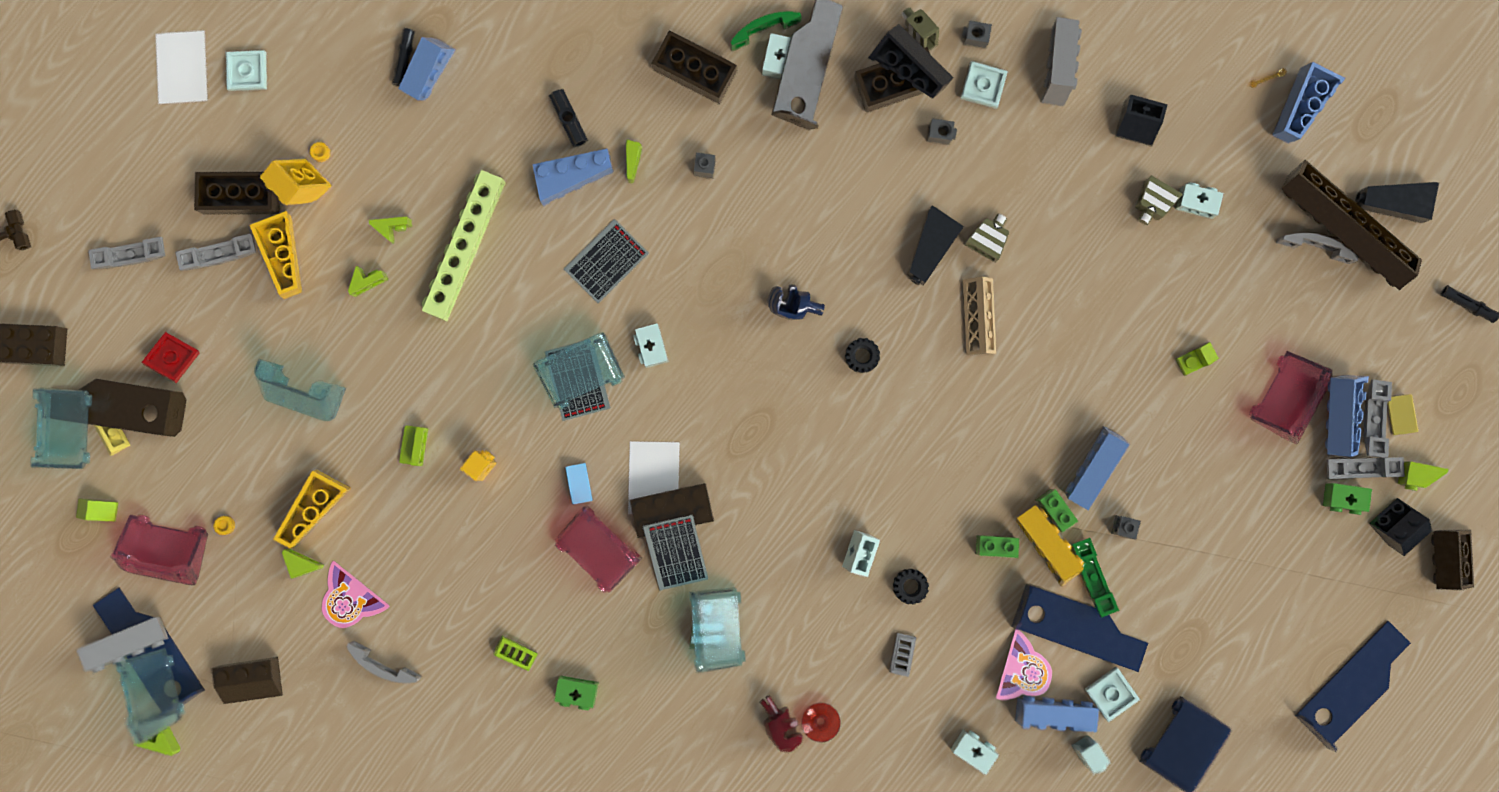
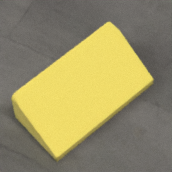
[1387,394,1418,435]
[94,425,130,456]

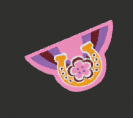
[322,561,389,628]
[996,629,1052,700]

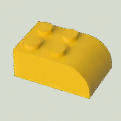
[260,159,332,205]

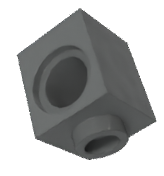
[962,21,992,49]
[927,118,957,145]
[694,153,716,179]
[1111,515,1141,540]

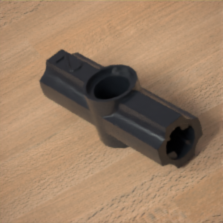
[549,89,588,148]

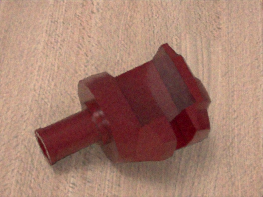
[759,695,803,752]

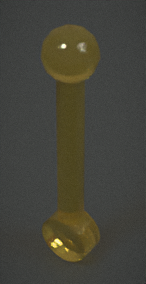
[1250,68,1287,88]

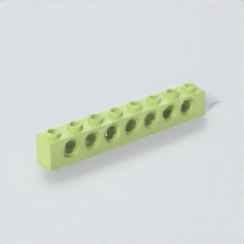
[422,170,506,321]

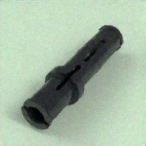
[392,28,415,87]
[1440,285,1499,323]

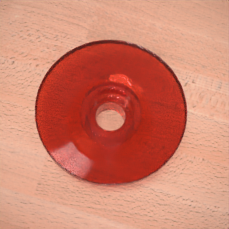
[802,703,841,742]

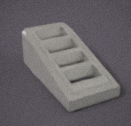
[889,633,916,677]

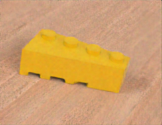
[250,211,302,299]
[273,470,351,549]
[1016,505,1084,587]

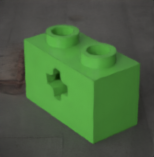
[1323,483,1372,515]
[1036,489,1078,532]
[976,535,1019,558]
[554,675,599,710]

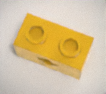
[460,450,497,481]

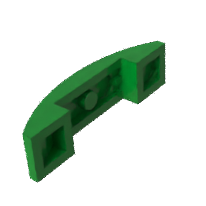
[730,11,802,51]
[1072,538,1120,618]

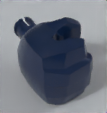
[767,285,825,320]

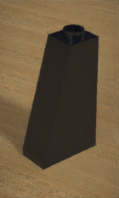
[1355,182,1439,223]
[908,205,964,285]

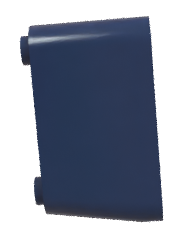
[1139,696,1231,792]

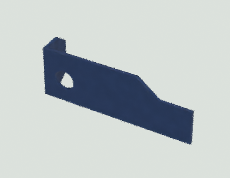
[93,588,205,720]
[1295,621,1411,752]

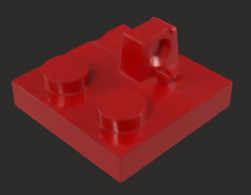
[142,332,200,384]

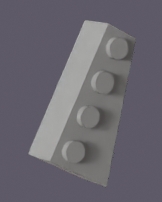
[1042,17,1082,106]
[77,617,169,673]

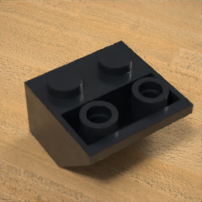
[1115,94,1168,146]
[1369,498,1432,556]

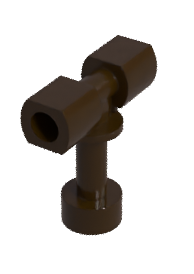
[0,210,31,251]

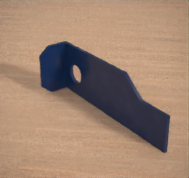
[1011,584,1148,672]

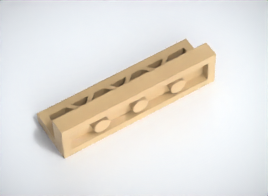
[963,277,996,355]

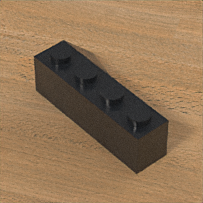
[868,24,954,99]

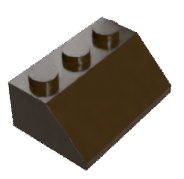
[1431,530,1474,590]
[212,657,283,704]

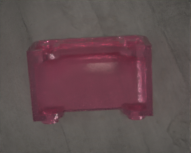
[1249,351,1332,445]
[555,505,643,593]
[111,514,208,586]

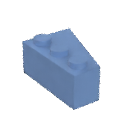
[398,37,455,100]

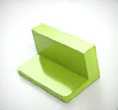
[399,425,428,466]

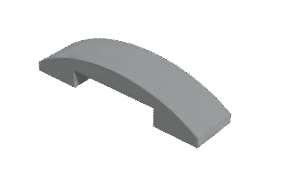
[175,233,257,271]
[1276,233,1358,264]
[89,237,165,269]
[1364,380,1392,458]
[1326,457,1405,479]
[347,641,422,683]

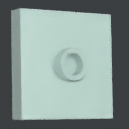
[226,50,267,91]
[960,61,1008,109]
[1085,667,1140,722]

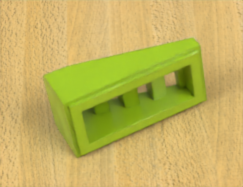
[626,140,642,183]
[493,636,538,671]

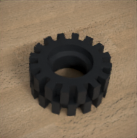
[845,338,880,373]
[893,569,929,605]

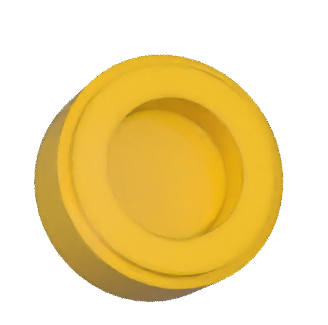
[310,142,330,162]
[213,516,235,535]

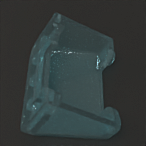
[533,333,625,410]
[254,359,346,421]
[31,387,92,469]
[689,587,746,673]
[116,648,185,745]

